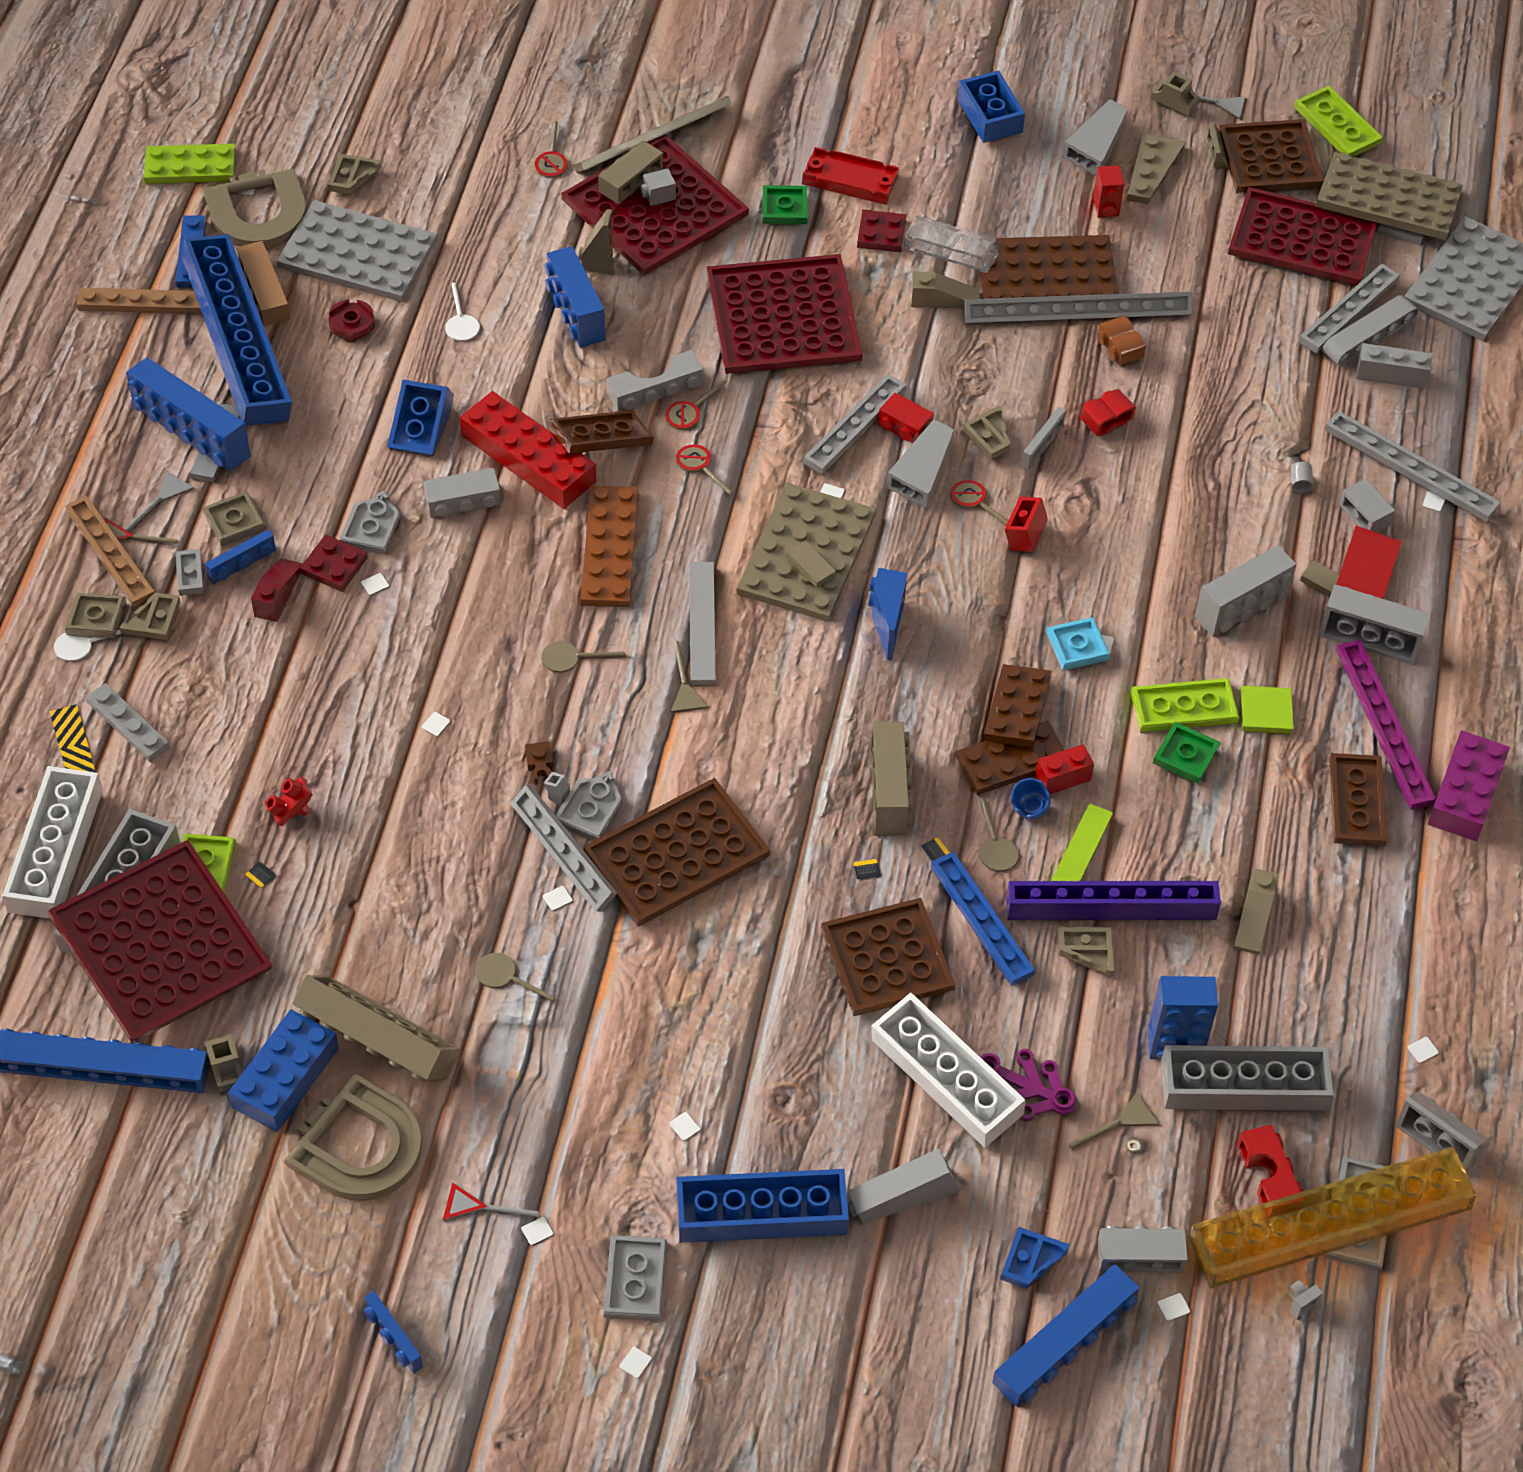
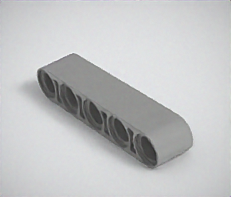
[1322,295,1419,366]

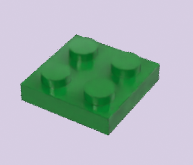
[763,185,808,224]
[1153,722,1221,784]

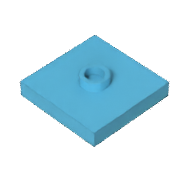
[1046,617,1110,671]

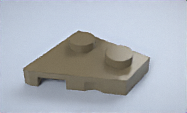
[328,154,382,194]
[963,405,1010,460]
[120,592,180,641]
[1057,927,1115,977]

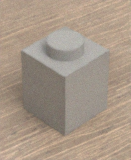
[640,169,676,206]

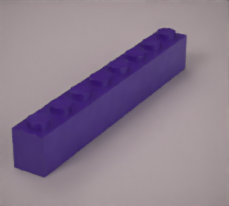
[1006,881,1221,920]

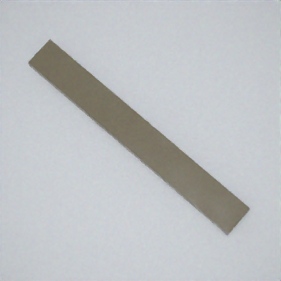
[573,96,731,173]

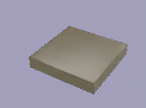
[202,491,266,546]
[65,593,126,639]

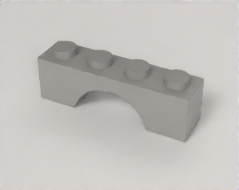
[606,350,703,412]

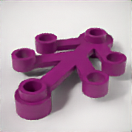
[980,1049,1077,1122]

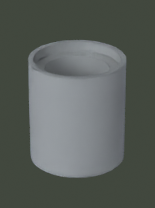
[1290,462,1313,494]

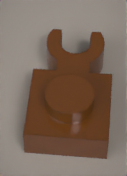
[525,741,553,785]

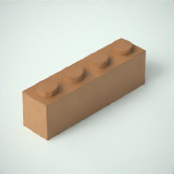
[236,241,290,326]

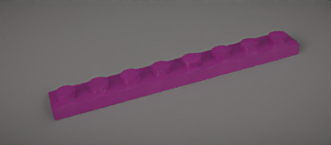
[1336,640,1436,810]

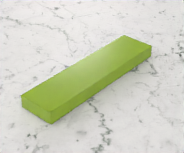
[1051,803,1113,881]

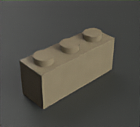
[598,140,663,204]

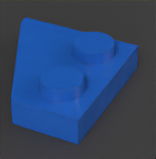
[1000,1227,1070,1289]

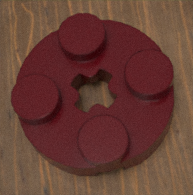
[328,300,375,342]

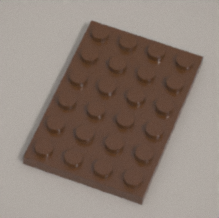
[975,235,1119,299]
[583,777,770,927]

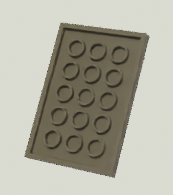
[1315,152,1463,240]
[737,482,876,622]

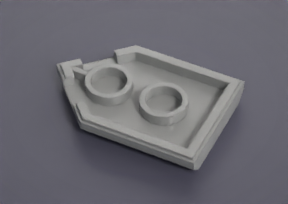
[339,490,400,554]
[555,771,622,841]

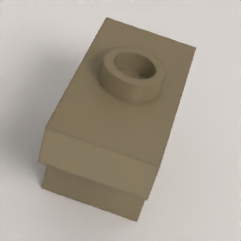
[1150,71,1200,116]
[205,1034,243,1092]

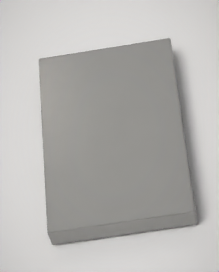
[603,1235,667,1321]

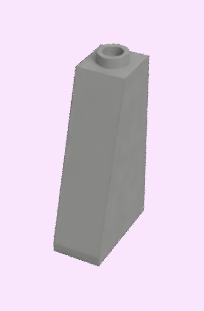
[1063,99,1128,176]
[887,419,954,509]
[847,1149,960,1224]

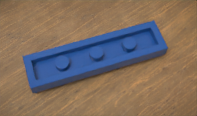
[176,215,207,288]

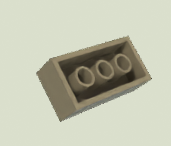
[871,722,913,835]

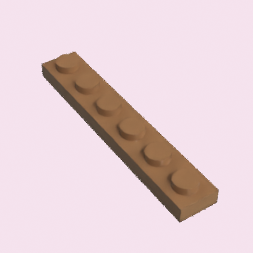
[76,288,202,314]
[65,495,155,608]

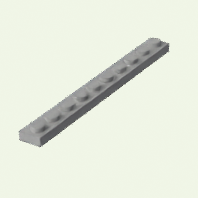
[965,291,1192,323]

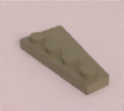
[1127,134,1186,204]

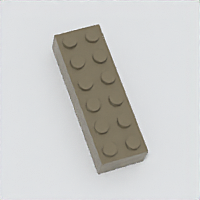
[292,975,461,1082]

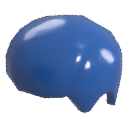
[1011,778,1051,820]

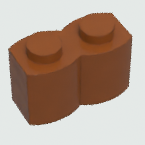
[1097,316,1146,366]

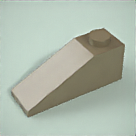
[578,209,613,274]
[911,271,980,309]
[1234,868,1279,955]

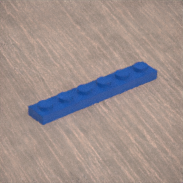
[931,851,1035,986]

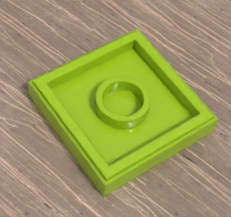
[1240,686,1294,734]

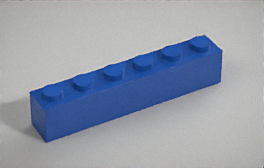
[992,1264,1139,1407]

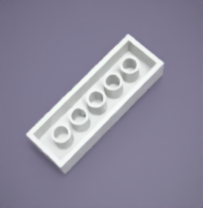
[2,766,103,919]
[871,993,1025,1148]

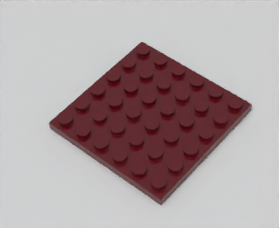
[561,134,749,276]
[707,254,863,374]
[48,840,273,1044]

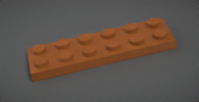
[581,486,638,607]

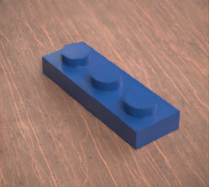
[205,530,276,584]
[364,1291,423,1374]

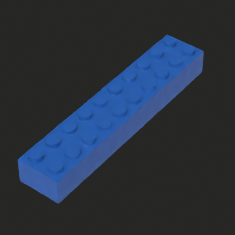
[182,234,292,426]

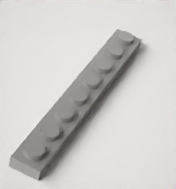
[1325,411,1501,522]

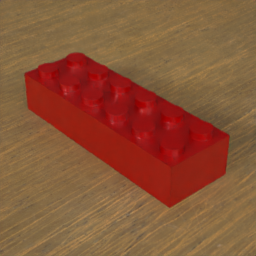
[459,391,597,509]

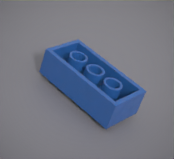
[544,246,605,348]
[1147,976,1218,1060]
[228,1009,339,1132]

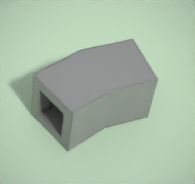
[544,772,570,806]

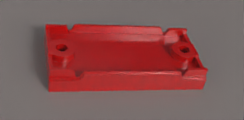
[802,147,899,205]

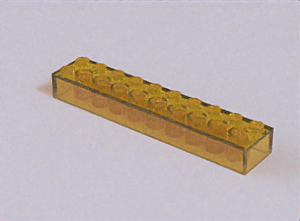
[1189,1146,1477,1289]

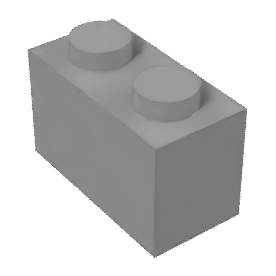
[1339,479,1395,532]

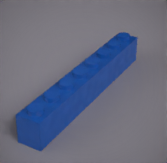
[0,1029,210,1093]

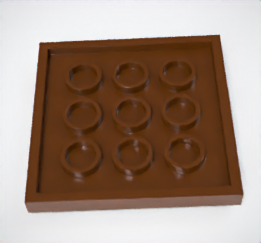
[1219,119,1324,193]
[821,898,955,1016]

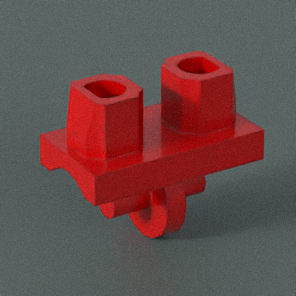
[265,776,313,827]

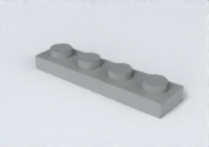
[85,683,170,762]

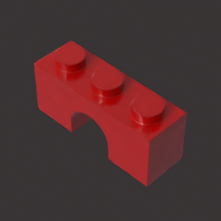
[1237,1124,1304,1217]

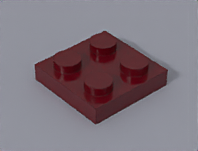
[857,209,907,253]
[300,534,368,592]

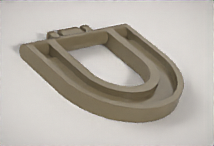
[202,168,306,248]
[283,1074,422,1200]

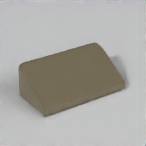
[1206,122,1229,169]

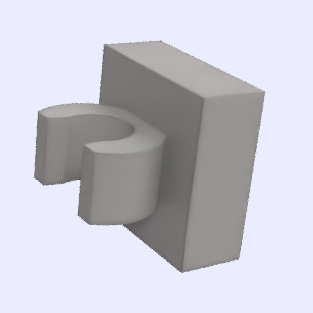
[1288,1280,1323,1319]

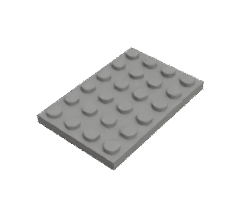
[276,200,438,302]
[1404,216,1523,341]

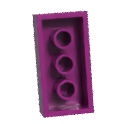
[1427,730,1510,842]

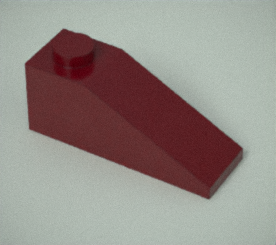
[251,558,303,622]

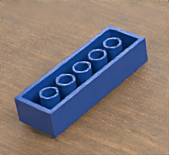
[126,357,251,472]
[677,1169,849,1243]

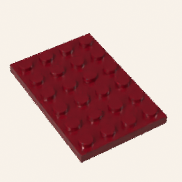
[1228,187,1377,286]

